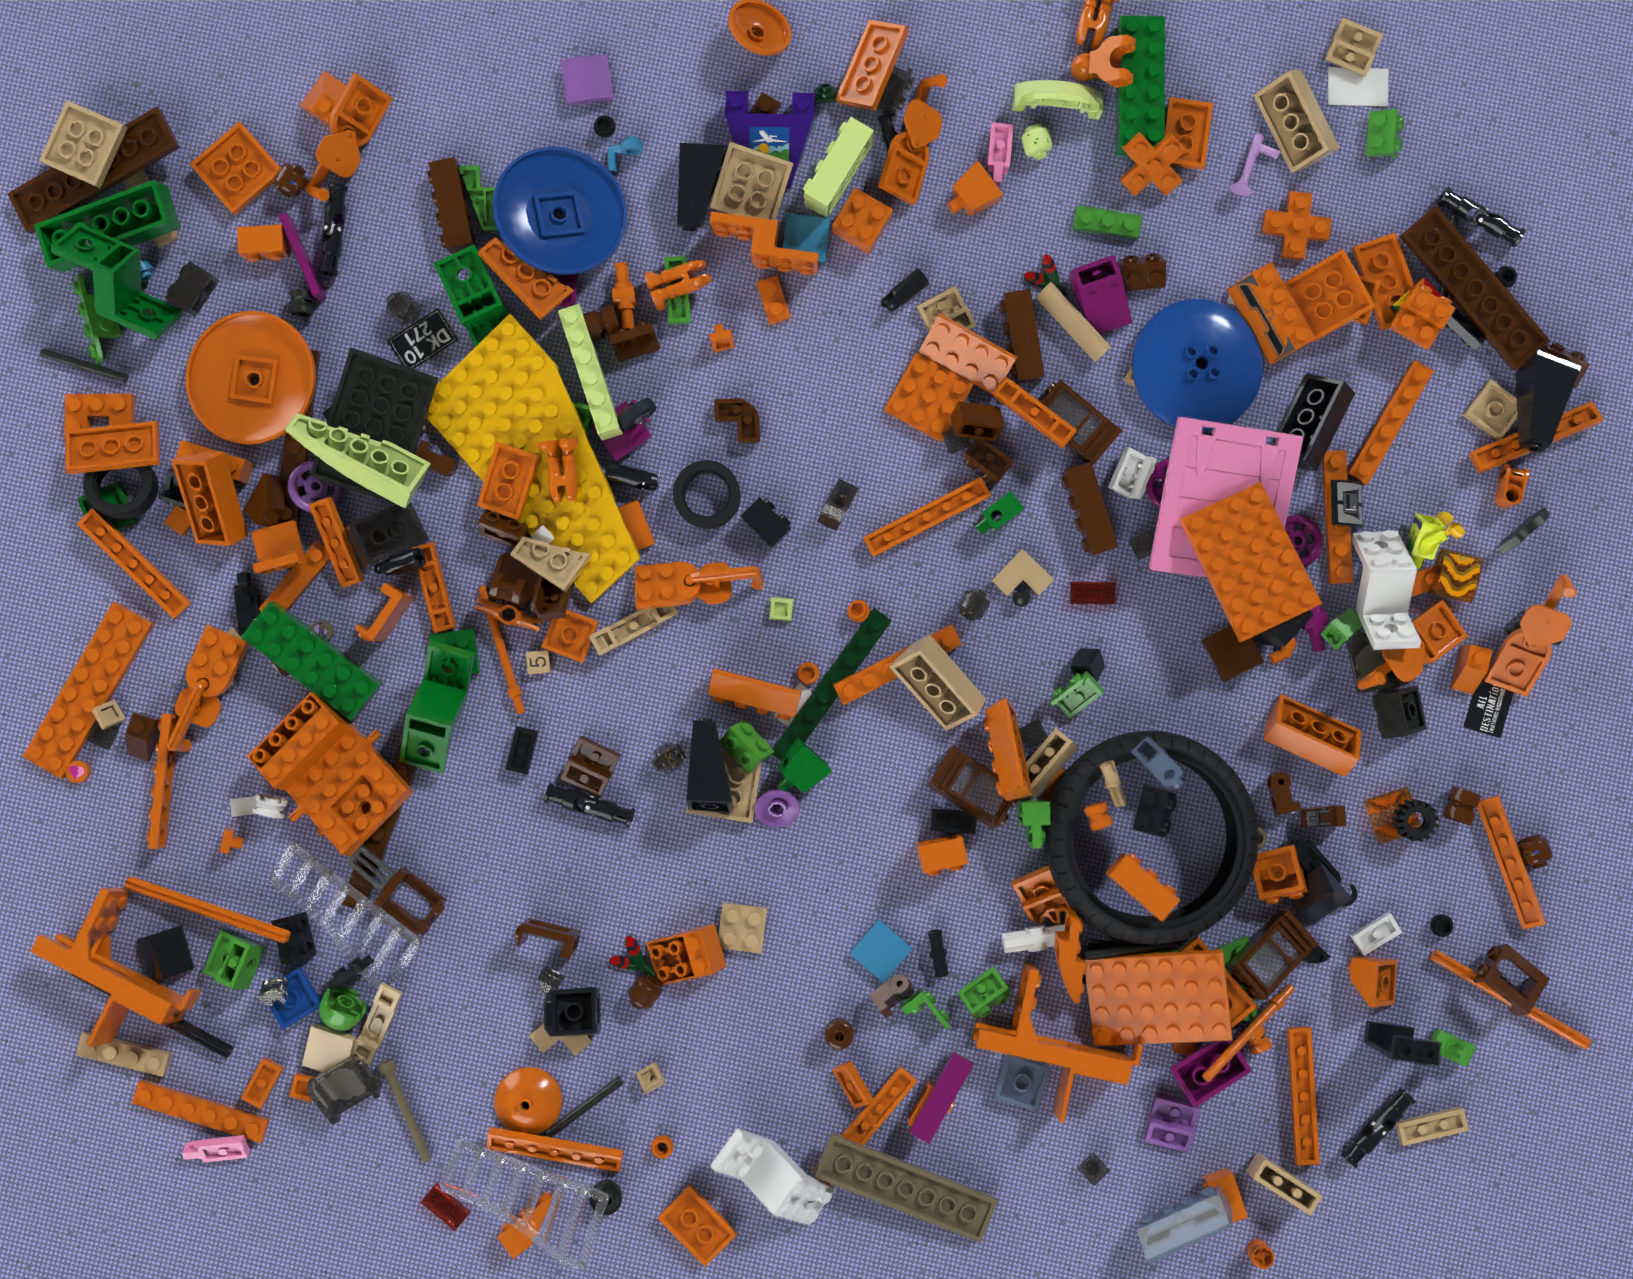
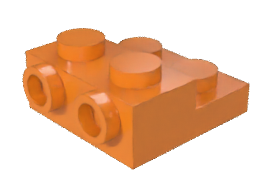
[1388,285,1455,350]
[1253,845,1308,904]

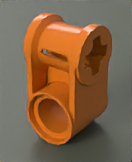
[1494,463,1529,509]

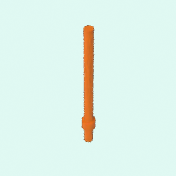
[478,585,525,715]
[1203,984,1295,1082]

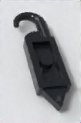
[1290,836,1358,907]

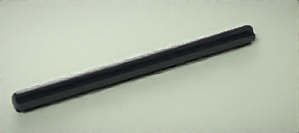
[71,973,234,1058]

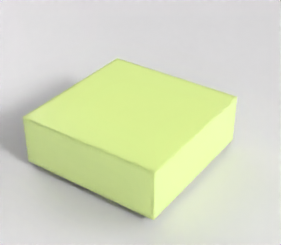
[769,597,793,621]

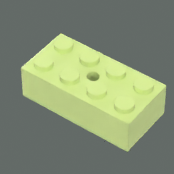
[803,117,874,218]

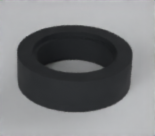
[673,460,741,529]
[83,466,159,520]

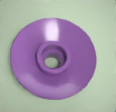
[755,790,800,827]

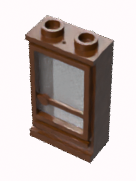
[1038,379,1123,466]
[926,745,1020,829]
[1226,910,1318,1000]

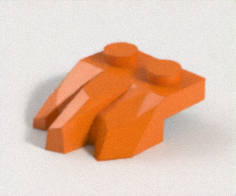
[1012,866,1072,925]

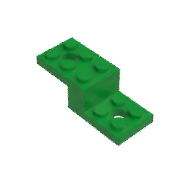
[433,245,509,347]

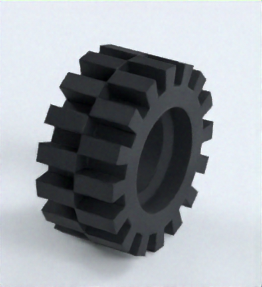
[1392,799,1439,842]

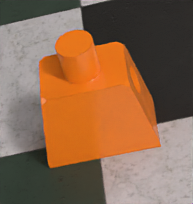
[946,161,1003,216]

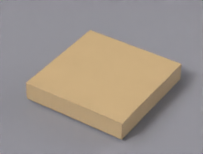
[1462,379,1518,441]
[302,1023,356,1074]

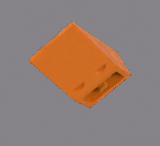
[646,923,727,985]

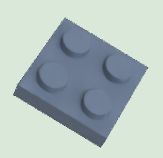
[993,1054,1051,1112]

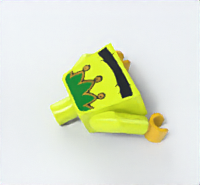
[1406,511,1465,569]

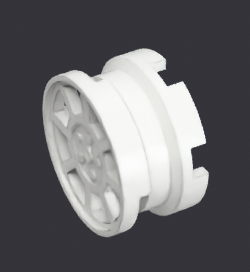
[252,793,288,819]

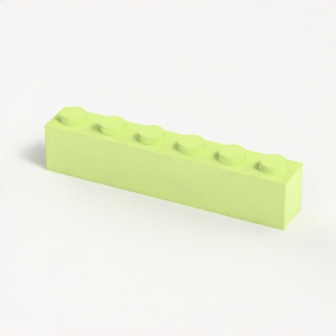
[558,304,623,441]

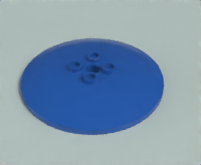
[493,147,627,275]
[1132,299,1263,432]

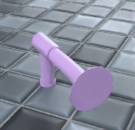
[1229,134,1281,196]

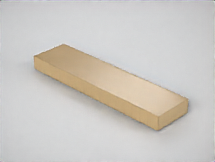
[1036,282,1111,362]

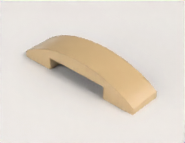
[589,606,678,656]
[351,982,403,1067]

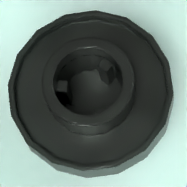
[589,1180,623,1216]

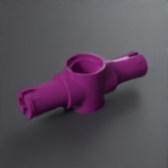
[1302,585,1327,652]

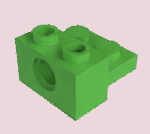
[1017,800,1051,848]
[203,930,266,989]

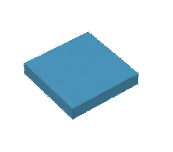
[783,213,830,264]
[849,918,913,983]

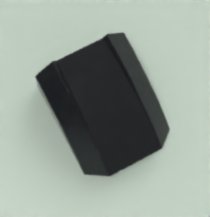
[544,987,601,1037]

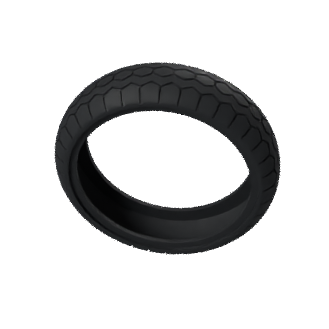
[1044,731,1259,945]

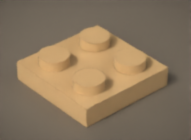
[718,902,767,954]

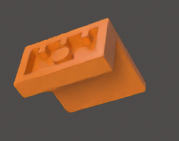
[251,520,307,575]

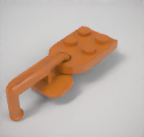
[305,73,393,202]
[878,74,948,205]
[635,561,764,610]
[1483,574,1577,697]
[1357,599,1468,690]
[167,625,249,752]

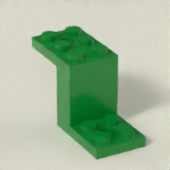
[50,223,182,340]
[399,640,475,774]

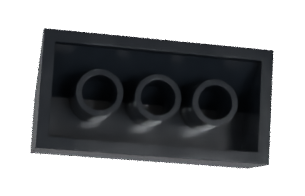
[1271,373,1355,472]

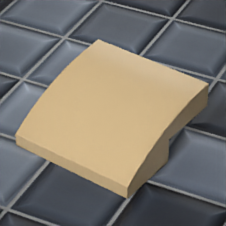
[1325,18,1384,76]
[916,286,977,332]

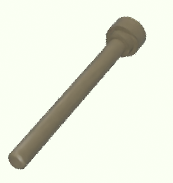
[377,1058,432,1163]

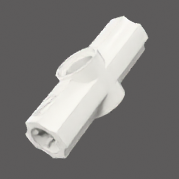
[1001,924,1065,953]

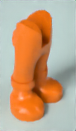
[1076,0,1119,50]
[644,260,712,312]
[537,438,579,503]

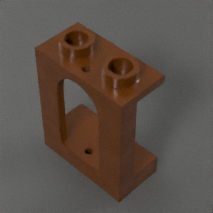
[372,867,447,938]
[514,918,581,959]
[1473,943,1550,1017]

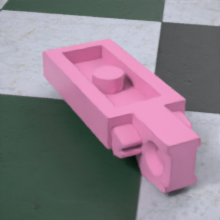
[987,122,1013,187]
[182,1135,250,1163]

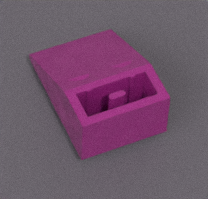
[1068,255,1132,335]

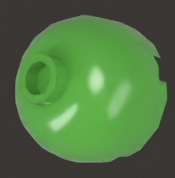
[319,986,367,1031]

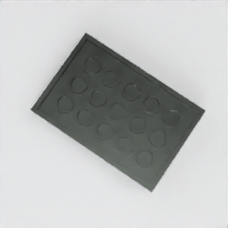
[310,347,439,505]

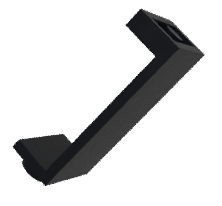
[1364,1020,1442,1066]

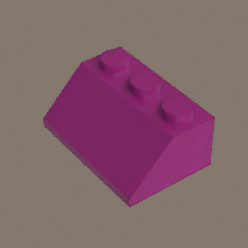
[1170,1040,1252,1108]

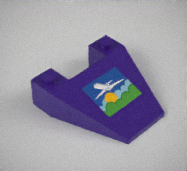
[725,91,815,189]

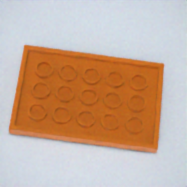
[1179,482,1322,643]
[1084,950,1233,1046]

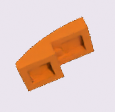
[618,499,655,550]

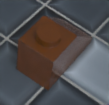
[243,473,285,527]
[125,712,160,762]

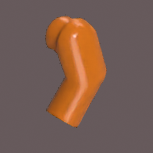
[1269,637,1297,664]

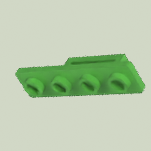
[72,274,121,365]

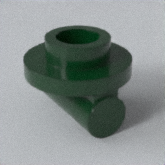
[814,83,837,104]

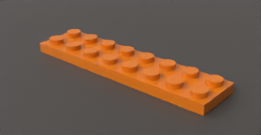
[22,602,155,779]

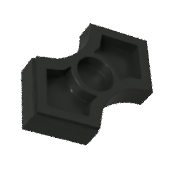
[1498,507,1550,554]

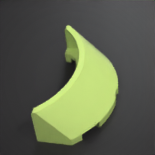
[1012,80,1104,119]

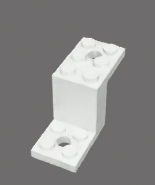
[1351,530,1421,650]
[710,1128,836,1225]

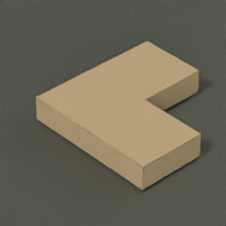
[991,549,1054,596]
[529,1023,593,1056]

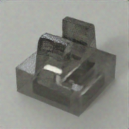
[537,966,566,995]
[259,977,288,1006]

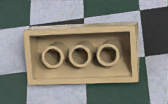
[1253,70,1340,173]
[889,634,986,731]

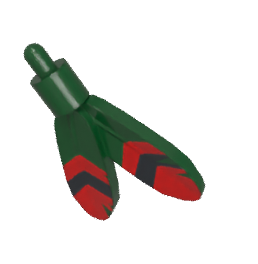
[1024,254,1068,297]
[609,935,656,977]

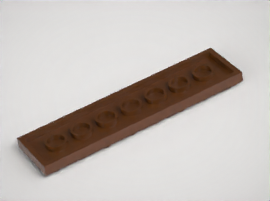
[7,106,181,234]
[1399,206,1550,371]

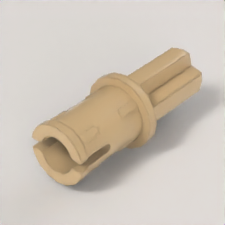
[1099,761,1127,807]

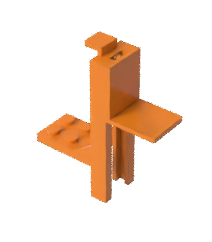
[30,888,201,1047]
[972,962,1143,1123]

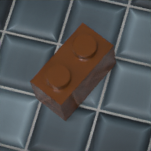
[951,401,1004,442]

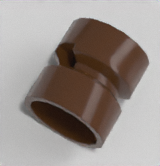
[583,304,621,341]
[1442,786,1481,826]

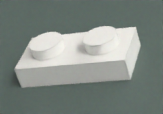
[1350,912,1403,956]

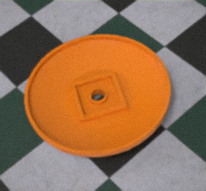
[185,311,316,445]

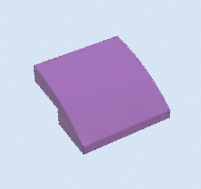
[561,55,613,105]
[1144,1093,1200,1153]

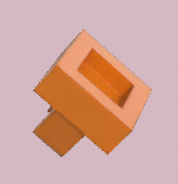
[709,323,735,353]
[219,827,244,854]

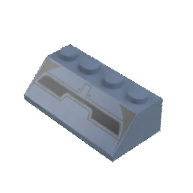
[1137,1185,1233,1264]

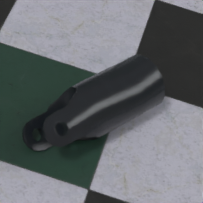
[881,268,929,311]
[607,463,658,491]
[374,548,426,576]

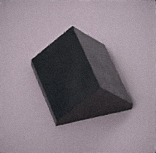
[1291,864,1352,922]
[137,925,195,981]

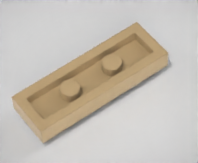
[1396,1106,1469,1146]

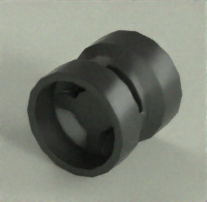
[290,289,313,317]

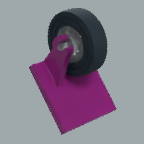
[590,398,657,462]

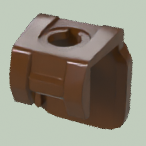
[489,553,538,609]

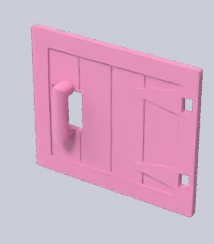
[1149,417,1303,578]

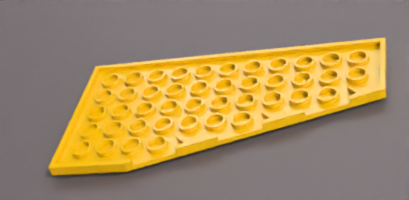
[426,314,641,603]

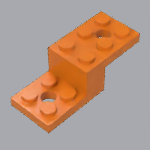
[710,211,819,276]

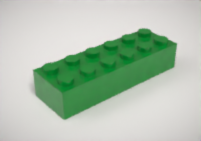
[1115,16,1165,156]
[34,180,181,272]
[241,601,384,720]

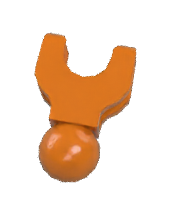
[1070,35,1136,88]

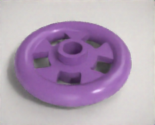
[288,460,344,513]

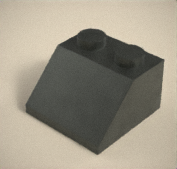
[1373,685,1427,739]

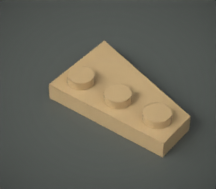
[510,537,592,592]

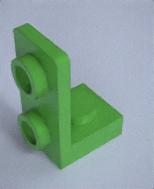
[1320,608,1362,650]
[900,988,950,1030]

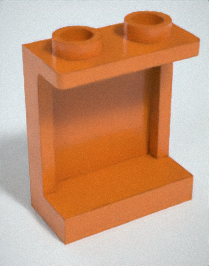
[354,583,414,643]

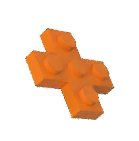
[1119,132,1187,196]
[1261,191,1332,261]

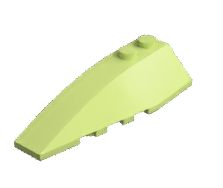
[285,413,431,509]

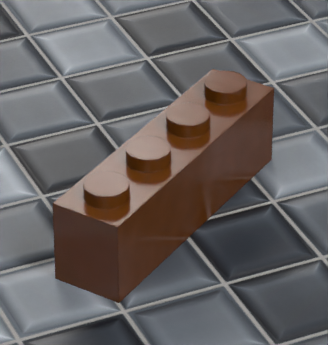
[427,157,476,254]
[999,289,1045,384]
[1061,462,1118,557]

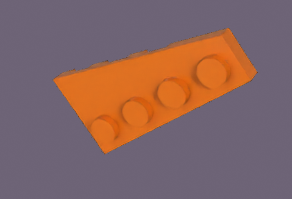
[478,238,574,320]

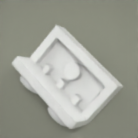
[1108,447,1157,499]

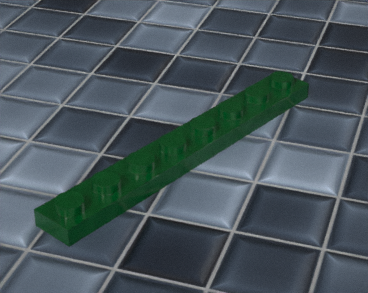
[773,608,892,760]

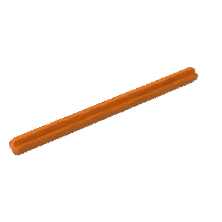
[124,877,291,943]
[1430,950,1592,1049]

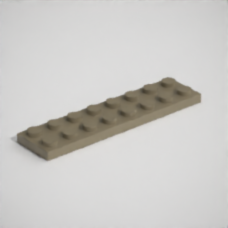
[814,1132,998,1243]

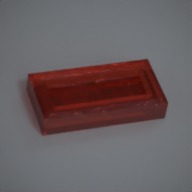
[1070,582,1115,605]
[420,1183,471,1231]

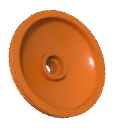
[728,0,792,56]
[494,1067,562,1135]

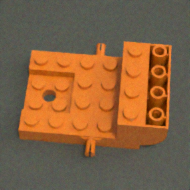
[246,692,414,856]

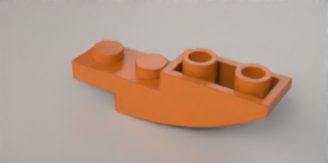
[1054,911,1087,1004]

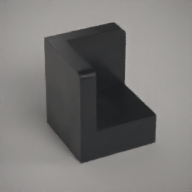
[1070,648,1105,681]

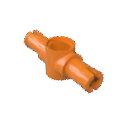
[612,262,637,331]
[474,596,542,632]

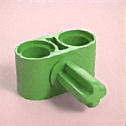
[1430,1028,1477,1067]

